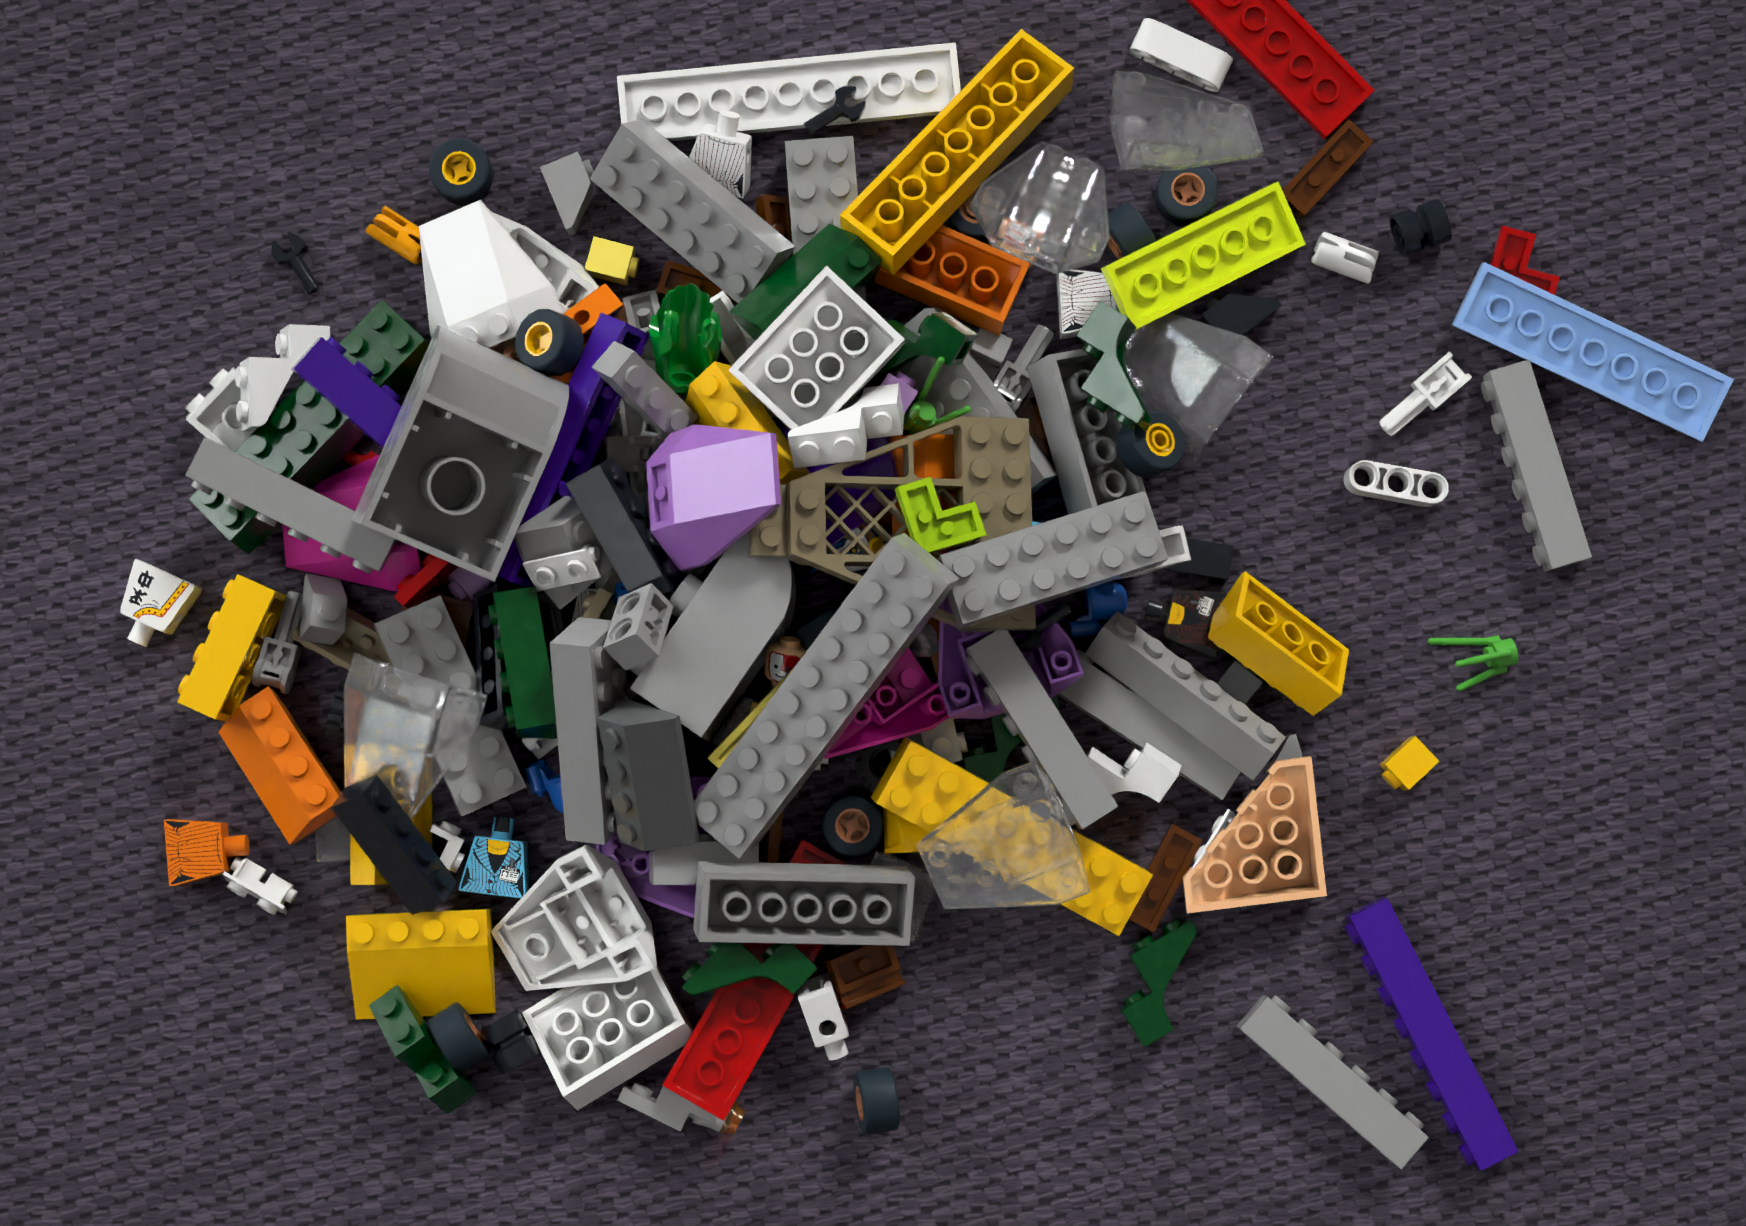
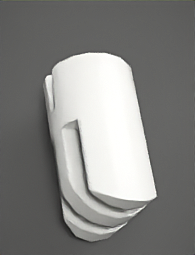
[1311,232,1379,284]

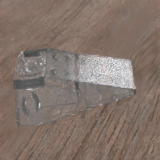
[1110,70,1264,174]
[970,141,1110,274]
[1124,312,1273,469]
[344,653,488,819]
[916,760,1090,909]

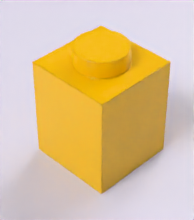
[1379,736,1439,790]

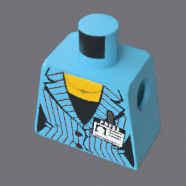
[459,817,529,898]

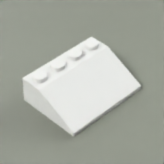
[729,266,905,430]
[522,966,694,1111]

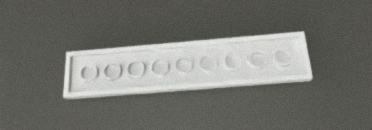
[617,42,961,142]

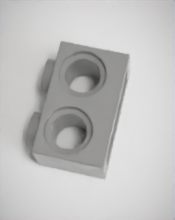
[603,583,674,670]

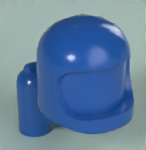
[1068,581,1128,637]
[524,759,564,814]

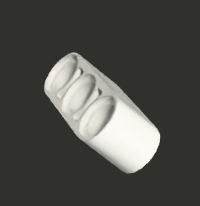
[1129,18,1233,92]
[1344,460,1449,507]

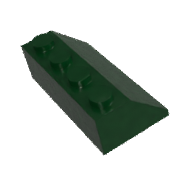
[729,224,882,341]
[488,586,557,739]

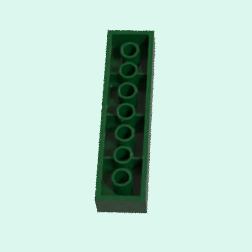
[189,300,429,555]

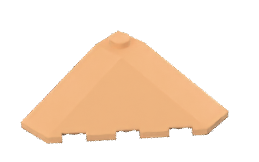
[1182,756,1327,913]

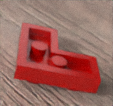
[1489,226,1560,295]
[394,554,459,609]

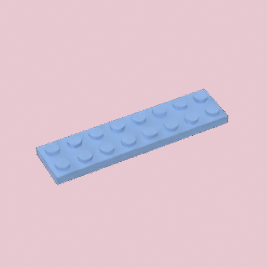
[1452,262,1734,442]

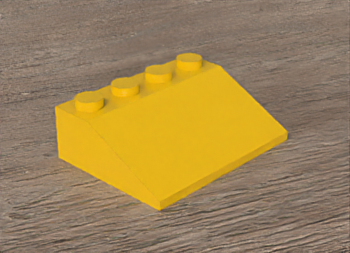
[346,908,496,1020]

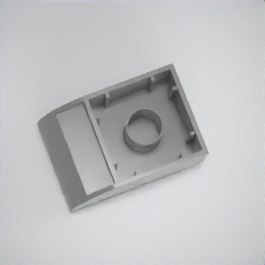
[351,325,569,582]
[629,532,796,742]

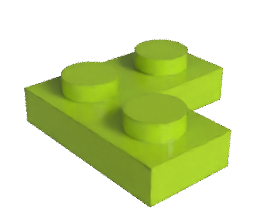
[895,477,987,554]

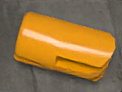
[365,206,422,265]

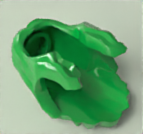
[648,283,722,395]

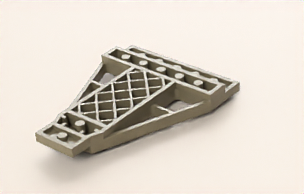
[749,416,1036,632]

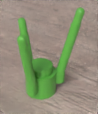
[903,357,971,435]
[1428,635,1519,691]

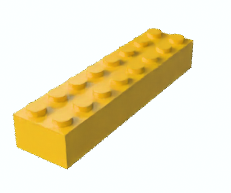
[840,29,1074,275]
[871,737,1153,936]

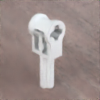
[1379,351,1472,436]

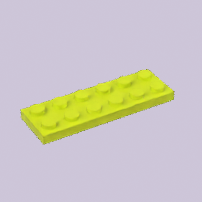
[1101,182,1306,330]

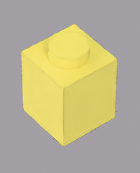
[585,236,640,286]

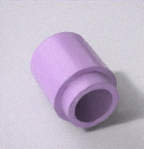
[447,567,494,602]

